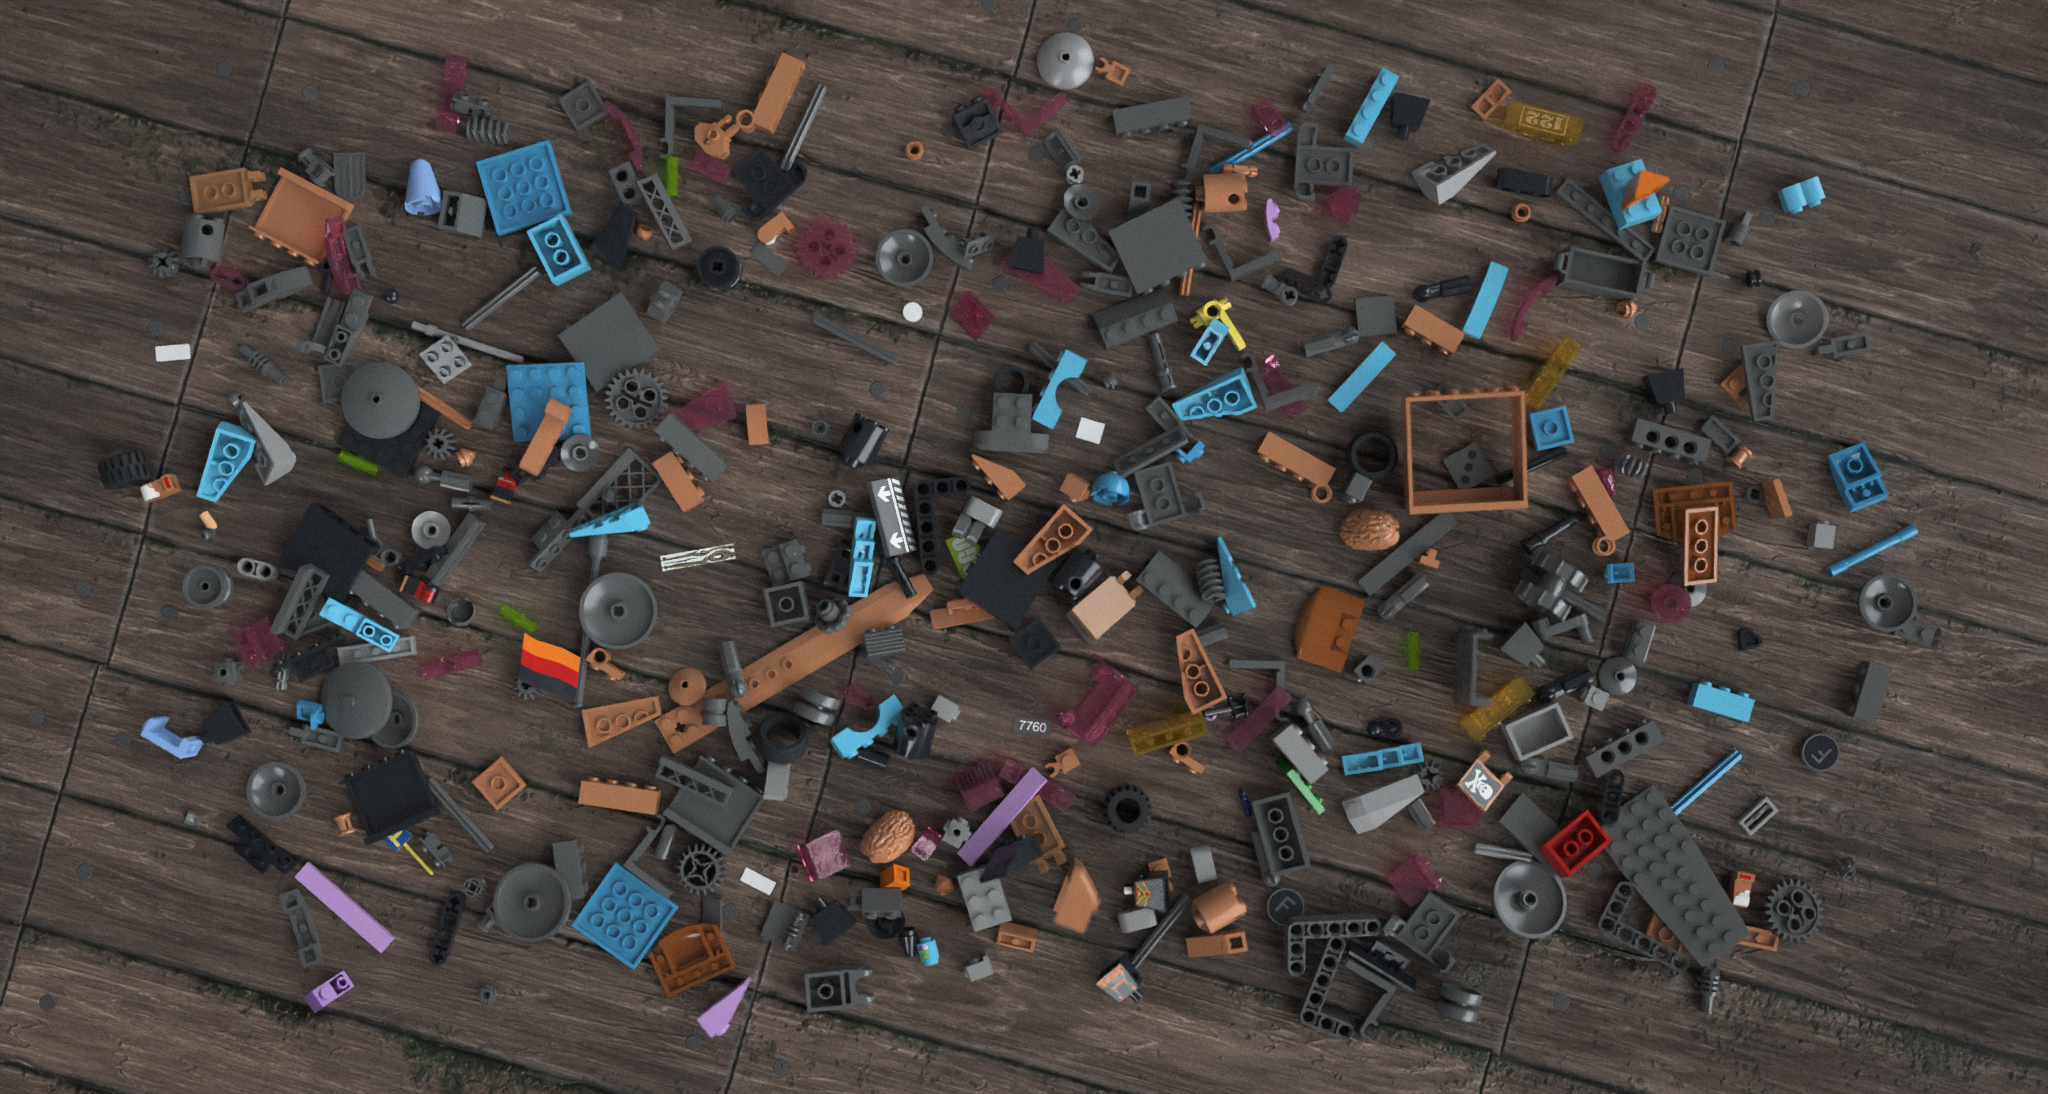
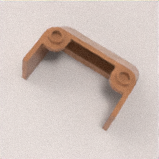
[1053,857,1100,934]

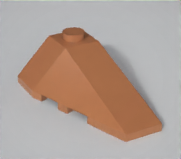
[1013,504,1093,575]
[1176,628,1227,715]

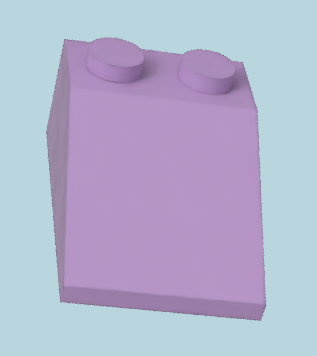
[697,977,751,1038]

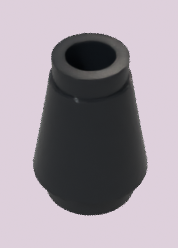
[899,926,918,957]

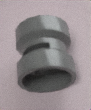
[463,875,487,897]

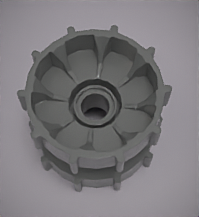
[1514,551,1588,622]

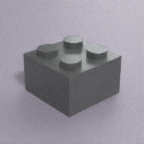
[763,581,812,627]

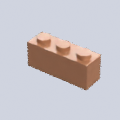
[1401,304,1465,356]
[652,451,705,512]

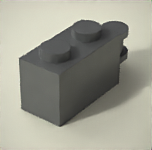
[473,376,509,431]
[847,888,902,920]

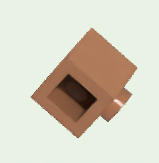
[1059,473,1093,503]

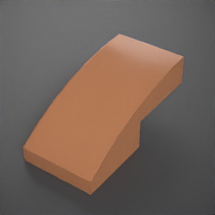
[1471,79,1512,120]
[746,403,769,445]

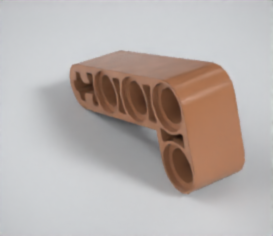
[519,398,572,476]

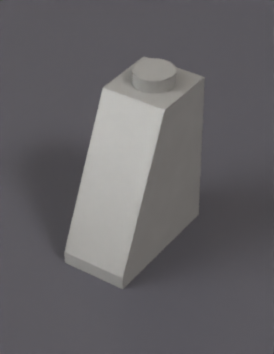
[763,761,791,801]

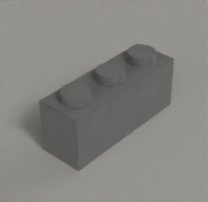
[1846,661,1893,724]
[552,838,589,899]

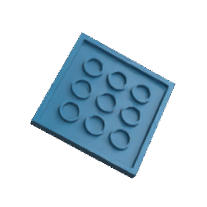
[476,140,572,236]
[506,362,591,442]
[571,862,680,970]

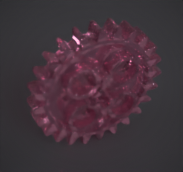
[796,218,859,281]

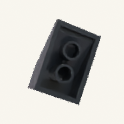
[979,833,1043,883]

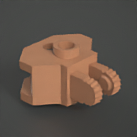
[694,115,740,160]

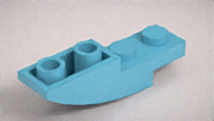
[319,597,400,653]

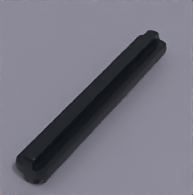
[1495,447,1568,485]

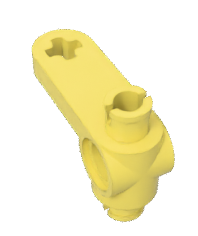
[1189,297,1246,351]

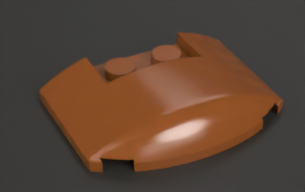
[1652,481,1737,543]
[1294,586,1365,673]
[649,923,736,997]

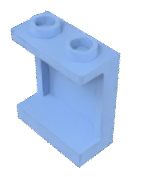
[140,716,203,759]

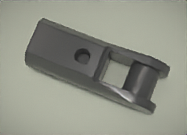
[654,824,678,859]

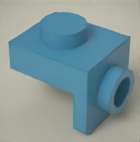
[1174,441,1205,463]
[1604,563,1635,583]
[297,700,324,730]

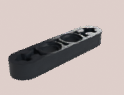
[429,891,466,966]

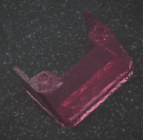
[1047,653,1138,747]

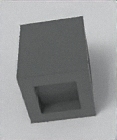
[1351,654,1383,684]

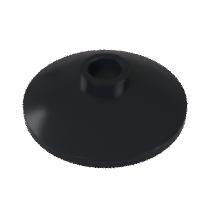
[866,911,905,940]

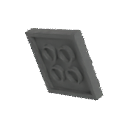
[1654,205,1726,277]

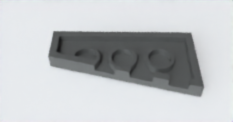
[1046,207,1121,274]
[1740,340,1780,422]

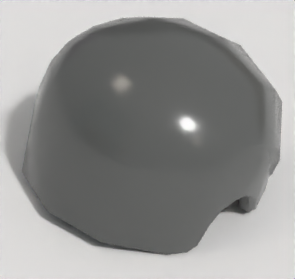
[446,597,476,626]

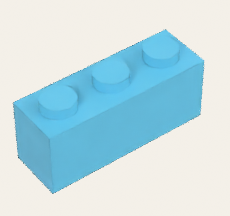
[1687,681,1755,722]

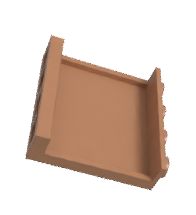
[248,167,354,267]

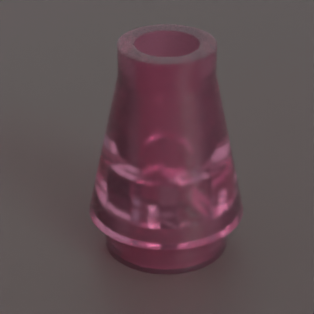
[1596,467,1618,496]

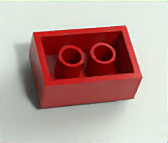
[1537,810,1612,878]

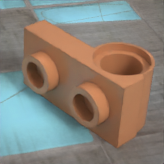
[586,648,626,681]
[1167,740,1205,774]

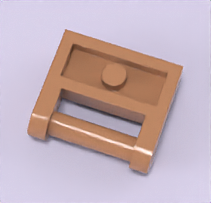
[1718,362,1748,409]

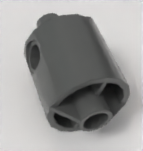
[180,214,225,269]

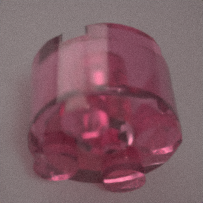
[1649,583,1692,623]

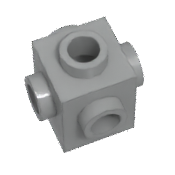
[942,817,972,849]

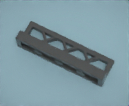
[636,173,692,251]
[425,512,486,586]
[269,563,330,641]
[655,755,735,808]

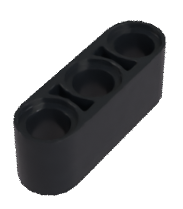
[1495,168,1553,198]
[1600,769,1625,827]

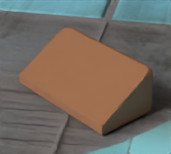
[996,922,1038,953]

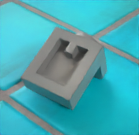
[1579,684,1610,711]

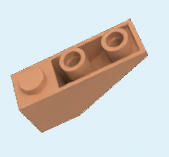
[971,454,1026,501]
[1185,928,1248,958]

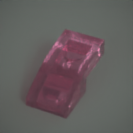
[1253,98,1290,138]

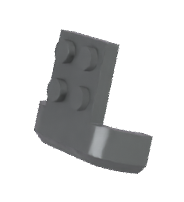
[1294,122,1354,201]
[972,393,1049,454]
[1127,461,1205,531]
[1383,890,1461,973]

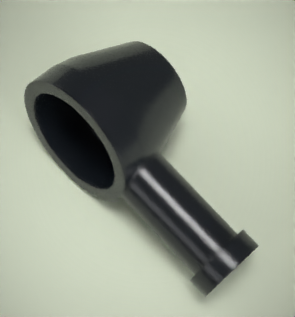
[320,258,341,294]

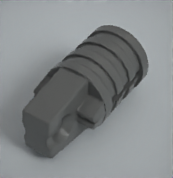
[1725,211,1753,247]

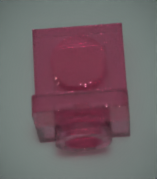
[910,827,942,862]

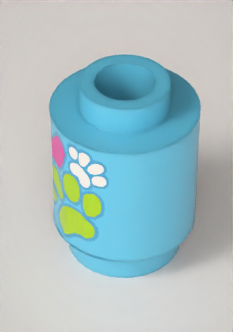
[916,936,940,966]

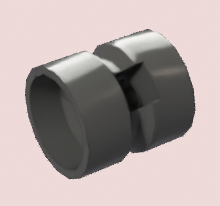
[951,513,986,546]
[702,697,728,726]

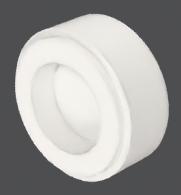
[903,302,922,322]

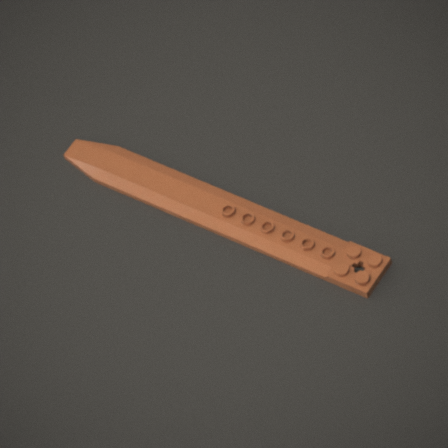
[655,574,934,754]

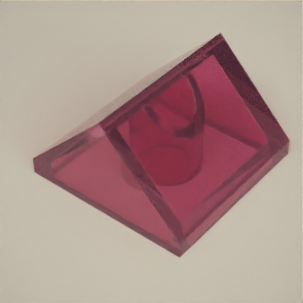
[950,290,997,341]

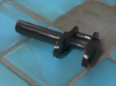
[1202,693,1249,720]

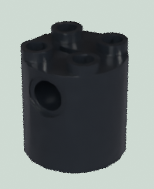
[837,412,890,469]
[1049,547,1105,602]
[893,703,938,760]

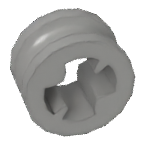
[828,490,846,507]

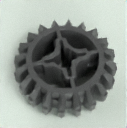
[675,843,727,895]

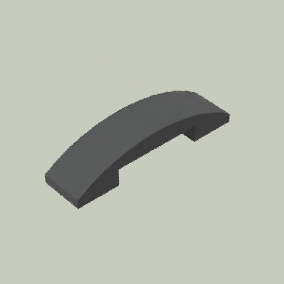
[279,888,323,969]

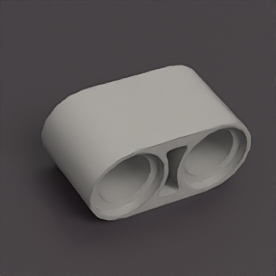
[962,495,1003,528]
[237,558,280,580]
[1190,844,1217,884]
[1117,907,1157,933]

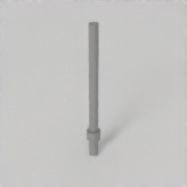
[412,321,524,364]

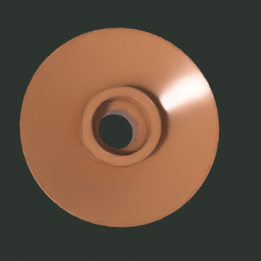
[669,668,707,706]

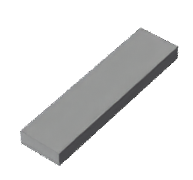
[337,635,417,665]

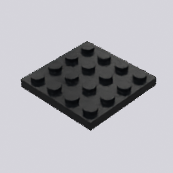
[336,398,441,479]

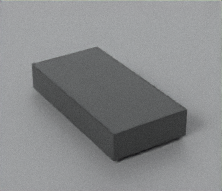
[1698,415,1741,455]

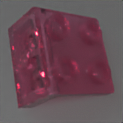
[797,830,852,881]

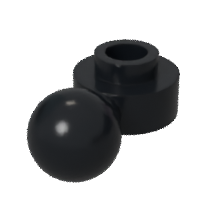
[1367,718,1403,739]

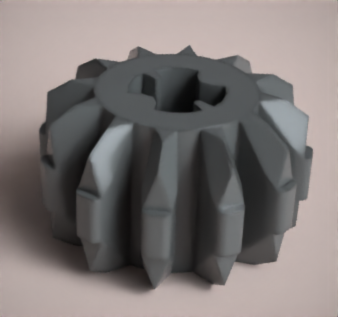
[424,428,458,460]
[1613,453,1648,480]
[512,672,542,700]

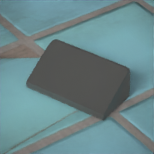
[703,897,723,936]

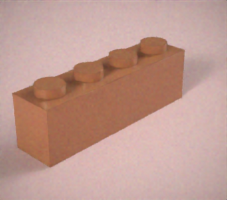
[578,776,661,815]

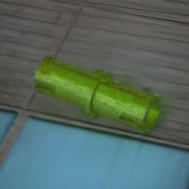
[664,157,680,197]
[338,450,379,476]
[499,604,538,634]
[1405,632,1421,671]

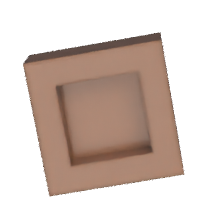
[1416,548,1440,569]

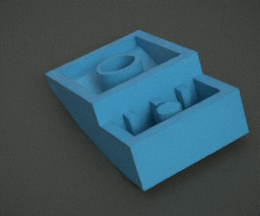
[1827,442,1889,513]

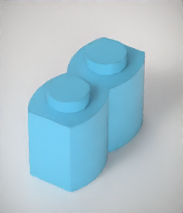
[1777,176,1826,214]

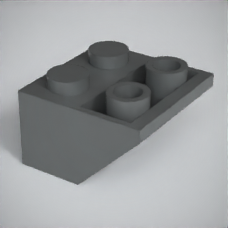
[438,190,488,238]

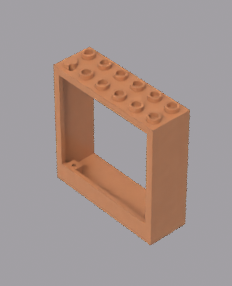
[1401,386,1528,514]

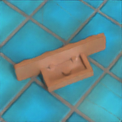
[930,597,995,630]

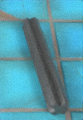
[1028,342,1092,396]

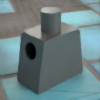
[1496,622,1546,668]

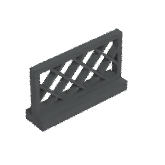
[576,447,662,535]

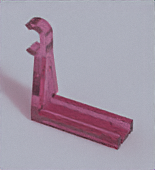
[983,88,1067,138]
[1261,355,1308,419]

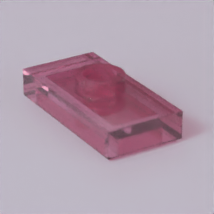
[690,151,733,186]

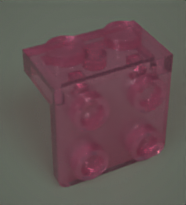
[1387,854,1444,907]

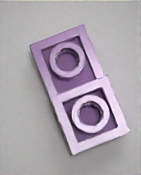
[1264,198,1280,243]

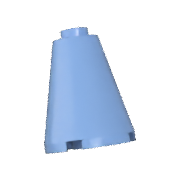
[404,159,442,215]

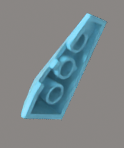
[1172,367,1258,420]
[197,421,256,502]
[568,500,651,537]
[1216,537,1256,616]

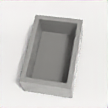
[1499,701,1574,761]
[1269,722,1329,784]
[957,864,1012,932]

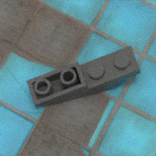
[920,205,974,272]
[235,266,313,313]
[323,289,374,367]
[727,698,767,774]

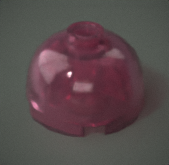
[1327,185,1361,225]

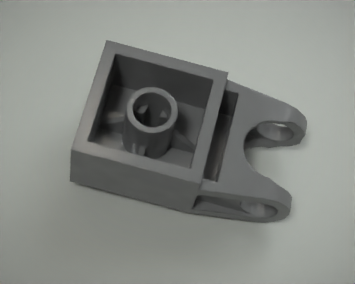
[804,965,875,1013]

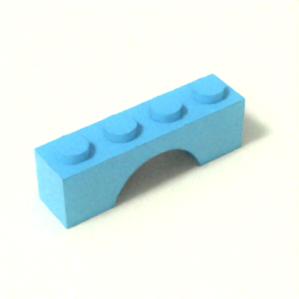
[1342,68,1399,148]
[1032,349,1088,429]
[829,695,903,759]

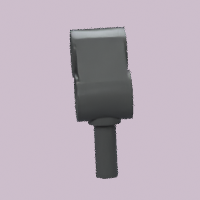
[365,519,404,566]

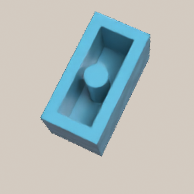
[1190,318,1230,366]

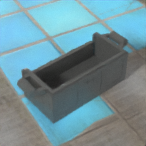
[1554,245,1656,301]

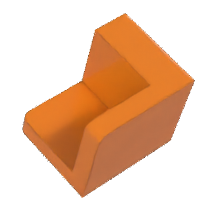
[880,864,910,891]

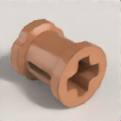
[1725,444,1752,470]
[333,813,356,837]

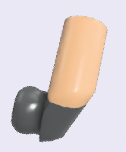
[199,511,217,540]

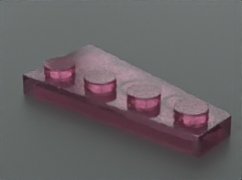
[999,251,1081,304]
[658,381,738,431]

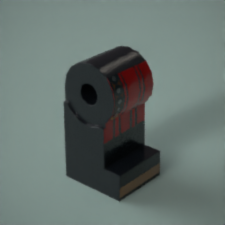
[490,467,520,505]
[398,575,440,604]

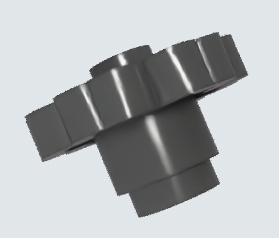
[814,597,852,635]

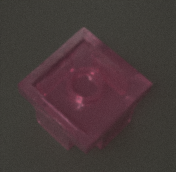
[1440,788,1484,829]

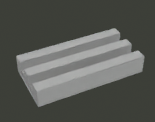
[1735,795,1779,836]

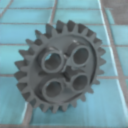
[605,367,668,430]
[1761,879,1824,943]

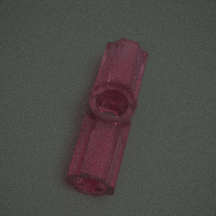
[420,649,482,681]

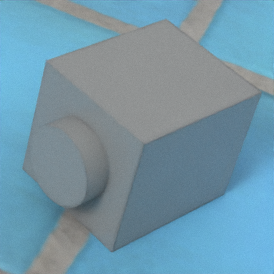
[1806,520,1836,549]
[931,694,960,723]

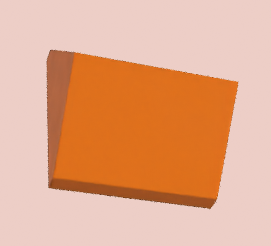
[1621,169,1670,210]

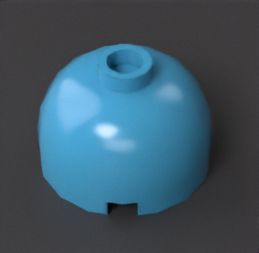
[1091,471,1129,506]

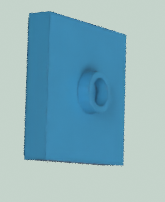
[1527,405,1574,451]

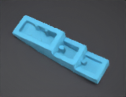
[1462,261,1509,340]
[1328,341,1396,413]
[848,517,876,597]
[1342,742,1424,775]

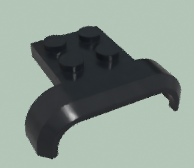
[731,146,808,221]

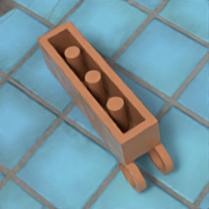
[736,52,805,135]
[1256,432,1336,504]
[1567,465,1630,556]

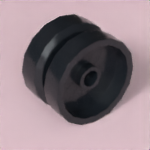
[697,246,743,292]

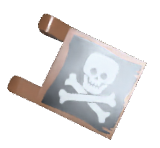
[1456,750,1513,813]

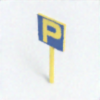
[384,829,433,875]

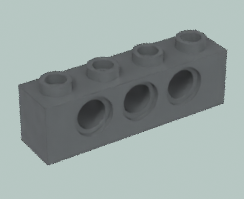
[1626,418,1712,465]
[1581,718,1665,778]

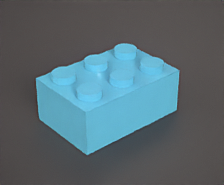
[1599,159,1662,230]
[526,214,591,286]

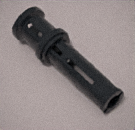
[1520,513,1578,556]
[878,546,917,599]

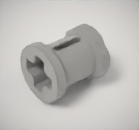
[1066,165,1084,185]

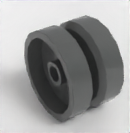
[182,565,235,607]
[792,685,842,726]
[1434,982,1483,1022]

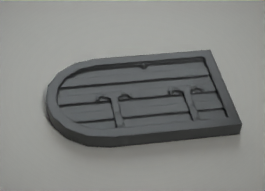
[334,152,366,202]

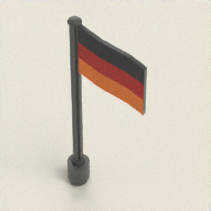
[518,534,609,708]

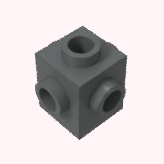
[212,658,244,686]

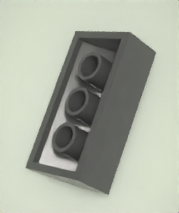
[1092,287,1178,350]
[1135,550,1216,628]
[1252,789,1311,877]

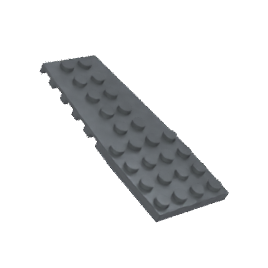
[1597,784,1750,967]

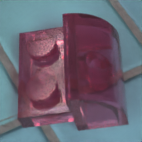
[231,616,288,669]

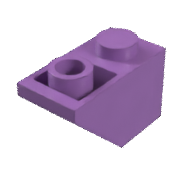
[304,970,354,1013]

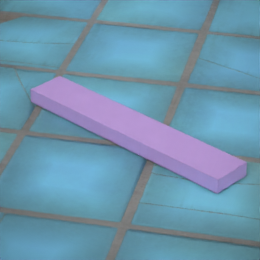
[957,767,1048,866]
[295,862,396,953]

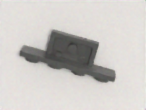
[528,508,592,572]

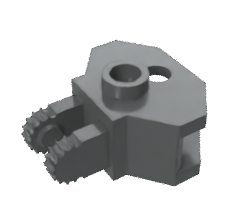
[646,280,683,324]

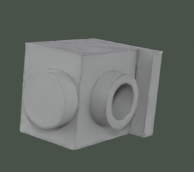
[963,952,993,982]

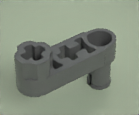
[1531,613,1594,644]

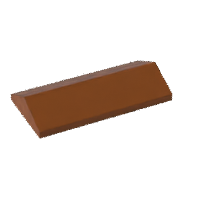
[1682,506,1718,586]

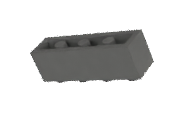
[1112,96,1192,139]
[654,411,729,482]
[349,567,422,630]

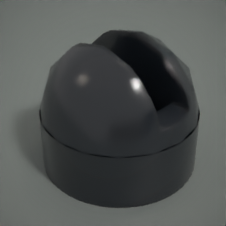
[382,287,400,304]

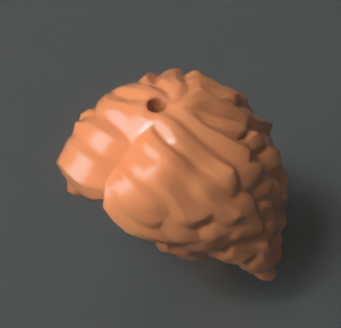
[1339,508,1400,551]
[860,810,915,864]

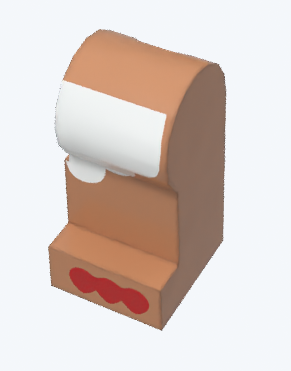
[758,212,796,245]
[139,474,182,503]
[1728,869,1755,908]

